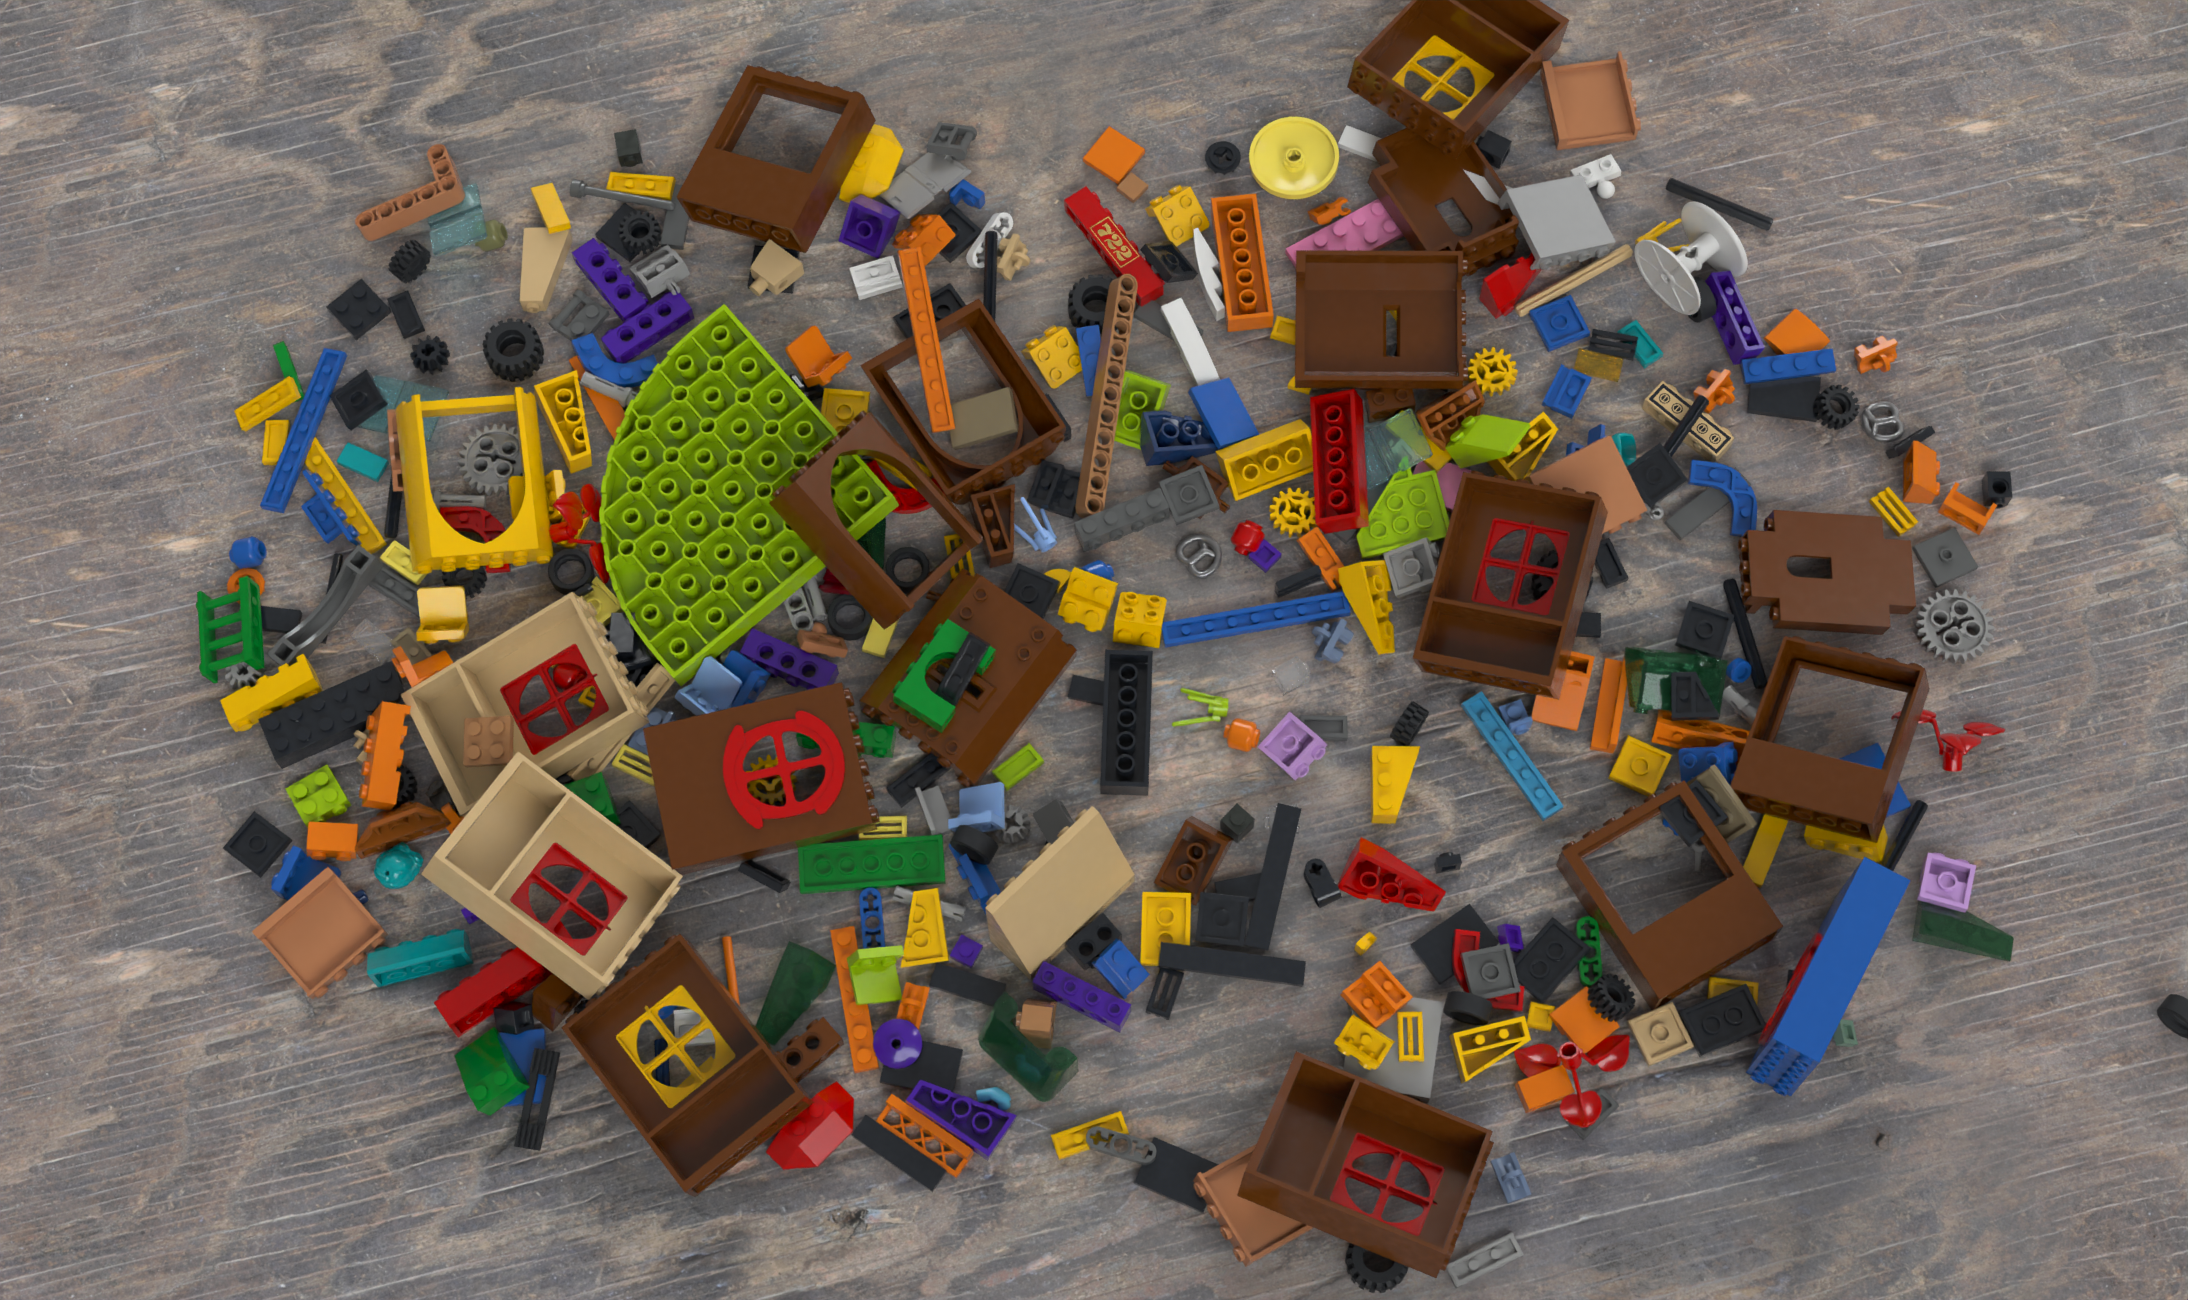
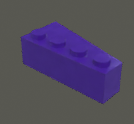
[906,1080,1017,1161]

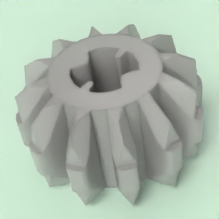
[225,662,266,690]

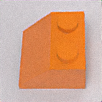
[1903,441,1940,504]

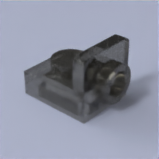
[425,779,458,813]

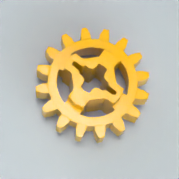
[1468,347,1518,397]
[1269,488,1316,538]
[746,755,797,806]

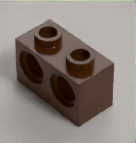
[1364,389,1416,423]

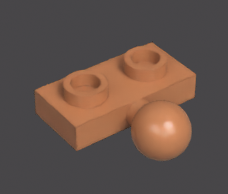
[797,622,848,658]

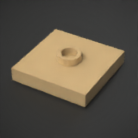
[1627,1002,1694,1067]

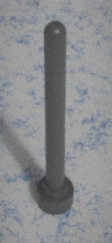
[570,179,676,210]

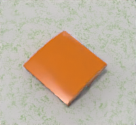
[1763,308,1830,355]
[1340,961,1413,1029]
[1548,986,1620,1054]

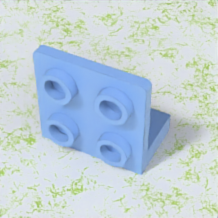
[948,782,1005,832]

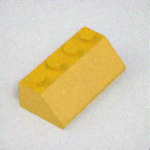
[1215,419,1313,501]

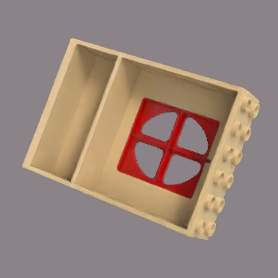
[401,592,650,818]
[421,752,683,1000]

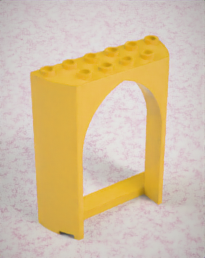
[395,387,554,574]

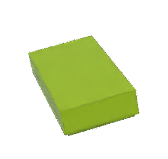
[992,743,1044,791]

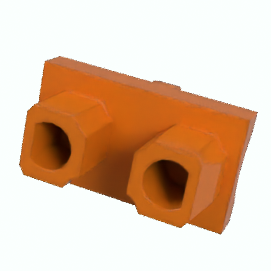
[1854,335,1898,374]
[1693,369,1735,414]
[896,982,930,1030]

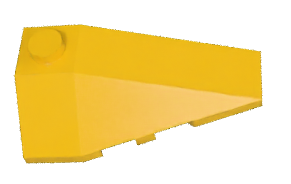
[1338,560,1395,655]

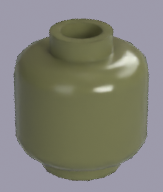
[472,219,508,252]

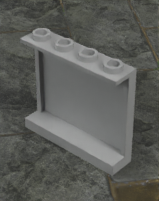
[1498,175,1615,270]
[1338,997,1444,1103]

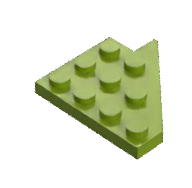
[1356,457,1450,560]

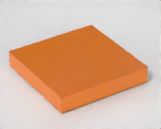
[1083,126,1145,185]

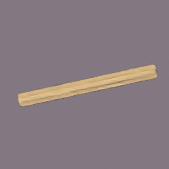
[1515,244,1633,317]

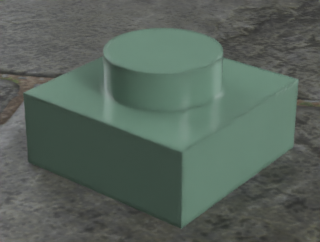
[1833,1019,1858,1047]

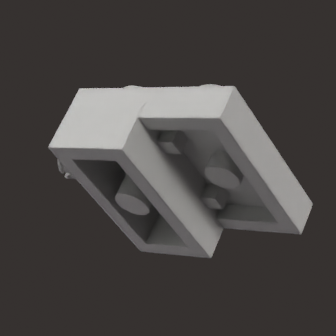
[629,244,690,298]

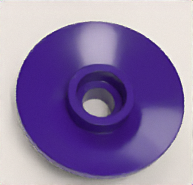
[873,1019,923,1069]

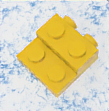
[1057,567,1118,632]

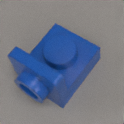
[949,179,985,209]

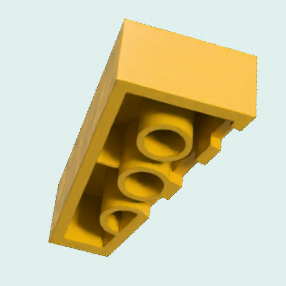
[534,370,592,474]
[220,654,323,732]

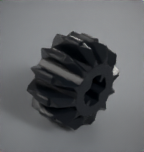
[410,335,450,375]

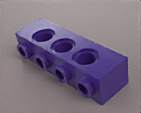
[572,238,649,322]
[1705,271,1765,365]
[601,290,694,364]
[740,628,839,690]
[1032,961,1131,1033]

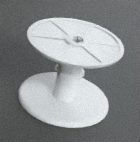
[1635,201,1748,315]

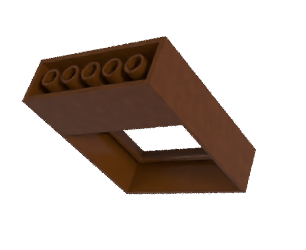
[676,65,876,253]
[1730,636,1930,843]
[1556,781,1783,1010]

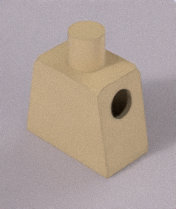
[749,239,804,296]

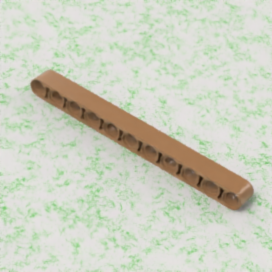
[1075,274,1138,518]

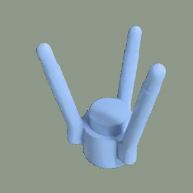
[1014,497,1057,552]

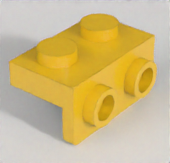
[1334,1015,1395,1070]

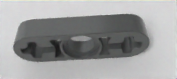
[1086,1126,1156,1165]

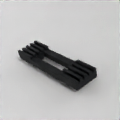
[514,1048,560,1151]

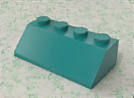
[367,929,474,987]

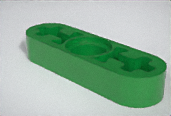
[273,341,305,402]
[1575,916,1603,988]

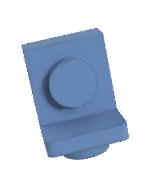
[1498,699,1533,735]

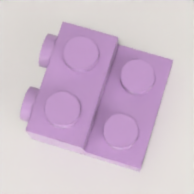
[1258,712,1327,781]
[1917,852,1976,913]

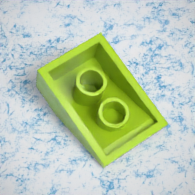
[1114,370,1171,450]
[1445,414,1531,469]

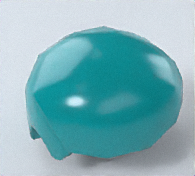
[1612,433,1636,467]

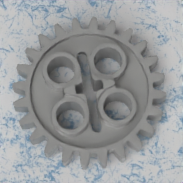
[458,424,523,497]
[1915,589,1995,664]

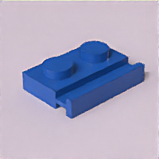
[1542,364,1592,419]
[1092,939,1150,999]

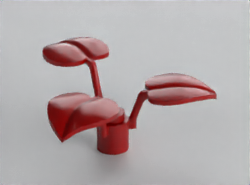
[549,483,610,584]
[1891,709,2005,772]
[1514,1035,1630,1128]

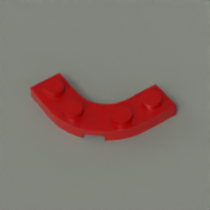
[866,460,945,514]
[440,506,511,573]
[1452,929,1524,1012]

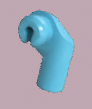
[976,1087,1011,1110]

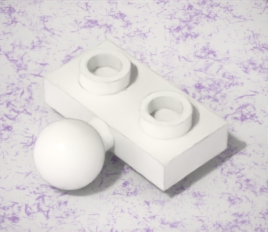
[1570,154,1621,199]

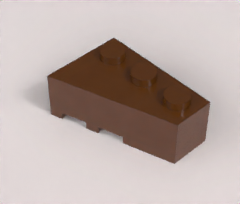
[969,484,1015,568]
[532,973,584,1032]

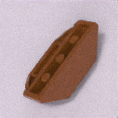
[1415,380,1485,451]
[355,802,450,859]

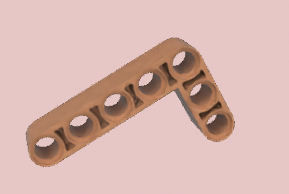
[355,144,465,241]

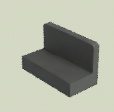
[1033,799,1074,844]

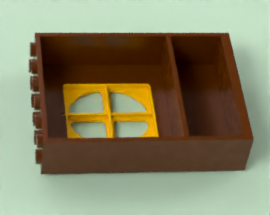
[1347,0,1569,160]
[561,934,814,1197]

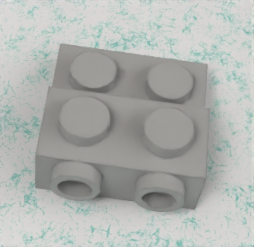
[1383,537,1440,598]

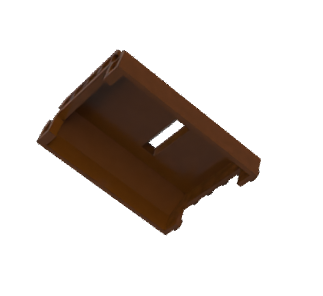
[1295,250,1468,389]
[859,569,1077,788]

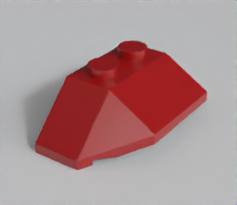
[766,1081,854,1170]

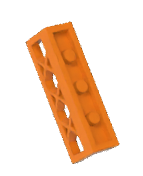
[1590,655,1632,754]
[1651,708,1750,764]
[876,1094,974,1179]

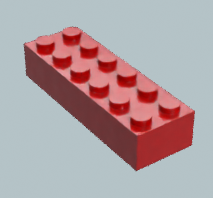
[1310,389,1369,534]
[434,921,573,1038]

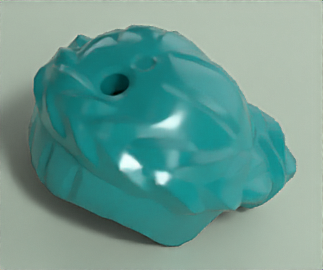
[374,842,424,889]

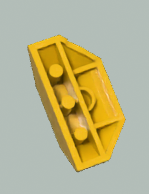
[839,124,904,203]

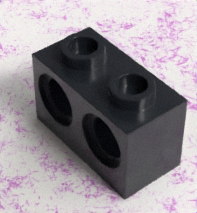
[1066,913,1122,971]

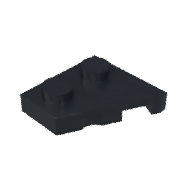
[1671,672,1719,721]

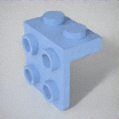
[674,656,743,716]

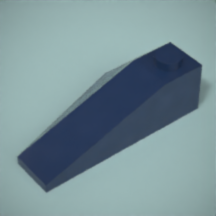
[1140,411,1223,466]

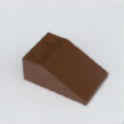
[1154,816,1234,906]

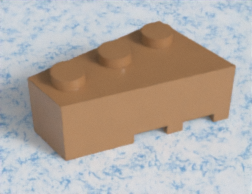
[1016,998,1057,1049]

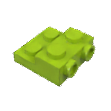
[285,764,352,828]

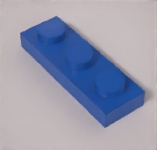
[1075,325,1106,397]

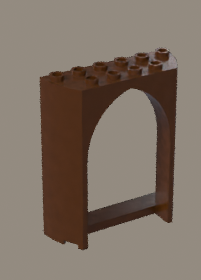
[860,299,1066,505]
[769,410,983,630]

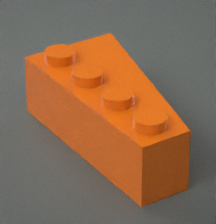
[359,701,411,811]

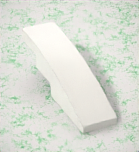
[1193,227,1225,321]
[1161,298,1220,386]

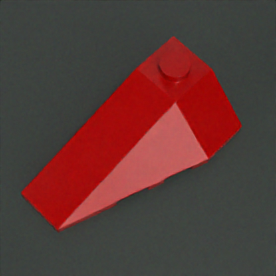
[1479,253,1541,319]
[1337,837,1446,912]

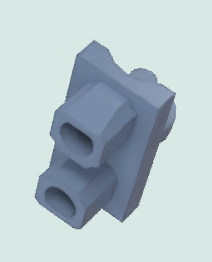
[1312,618,1354,664]
[1490,1152,1531,1204]

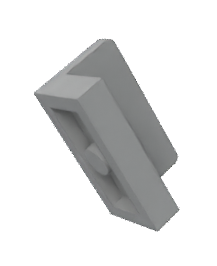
[915,785,954,835]

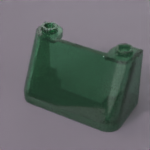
[1624,646,1728,717]
[978,991,1079,1102]

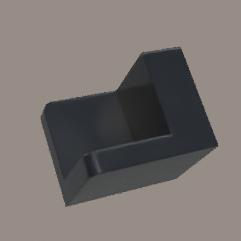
[493,1001,535,1035]

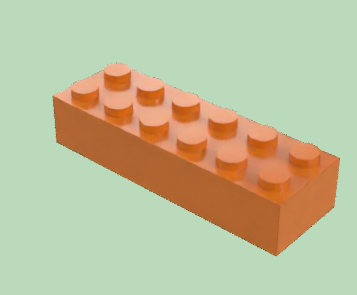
[1211,193,1274,332]

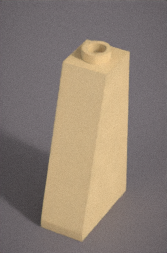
[520,227,573,313]

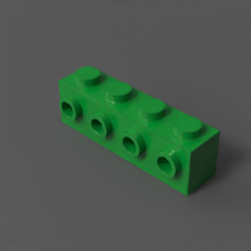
[796,722,896,758]

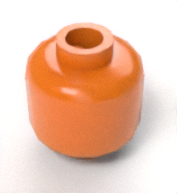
[1223,718,1260,752]

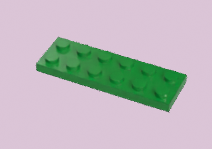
[798,835,946,894]

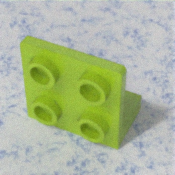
[847,945,904,1005]

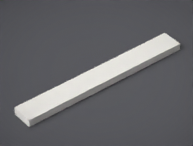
[1338,125,1512,205]

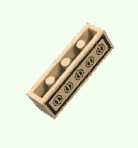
[1642,381,1734,463]

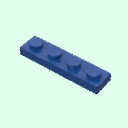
[1740,348,1836,384]

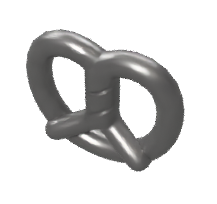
[1861,401,1904,442]
[1176,534,1222,579]

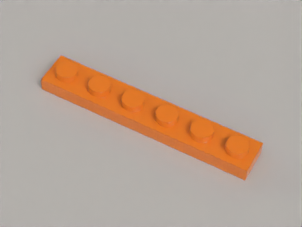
[830,926,879,1073]

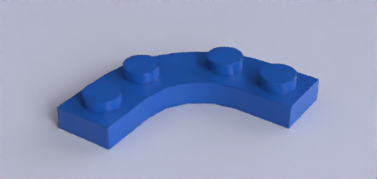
[571,333,658,388]
[1688,460,1757,537]

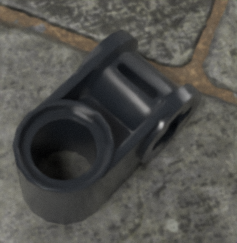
[1304,858,1342,908]

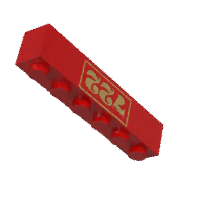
[1064,186,1165,307]

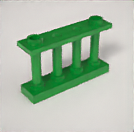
[196,576,265,683]

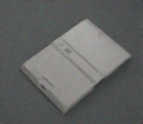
[879,152,972,219]

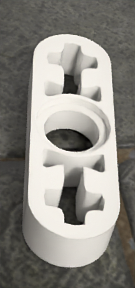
[966,212,1013,268]

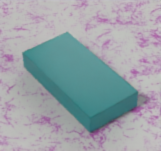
[1617,320,1664,369]
[336,442,389,482]

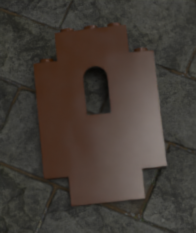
[1367,128,1520,277]
[1738,510,1916,635]

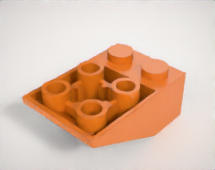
[1531,651,1595,731]

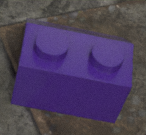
[838,194,900,259]

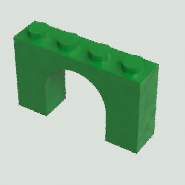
[892,619,996,733]

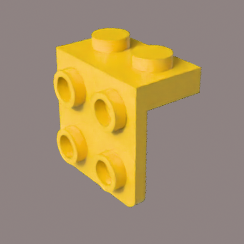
[1145,185,1210,247]
[1021,325,1082,389]
[508,470,566,523]
[416,586,469,644]
[1113,592,1167,648]

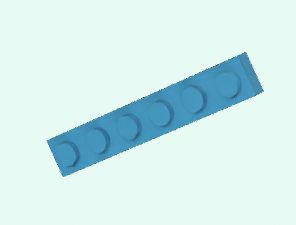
[1461,691,1564,821]

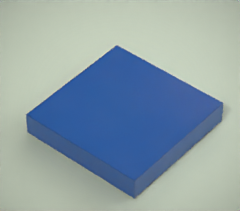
[1529,295,1590,352]

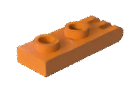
[1296,527,1345,592]

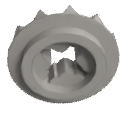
[993,804,1030,843]

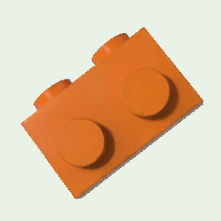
[892,214,956,266]
[785,326,853,387]
[391,646,453,687]

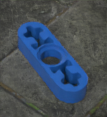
[859,887,886,949]

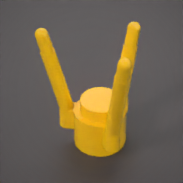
[1635,218,1690,252]

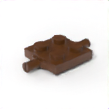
[1162,456,1231,519]

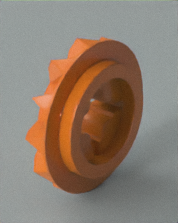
[227,568,265,603]

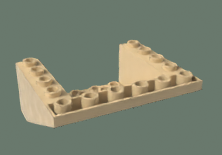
[985,806,1135,980]

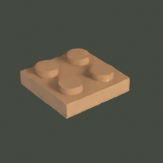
[463,715,514,768]

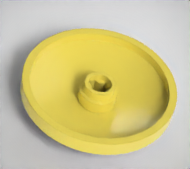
[1249,117,1339,199]

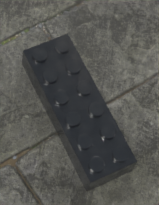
[1100,649,1153,796]
[258,661,406,769]

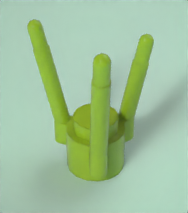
[1172,688,1229,727]

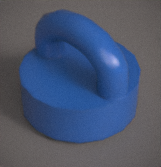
[1725,658,1752,683]

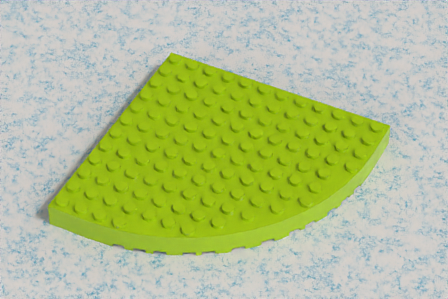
[599,304,899,686]

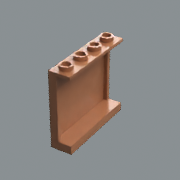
[1540,51,1641,150]
[1523,435,1647,539]
[252,867,389,999]
[1193,1144,1313,1267]

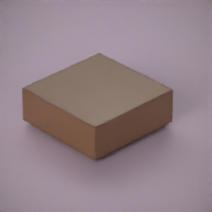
[1117,172,1148,204]

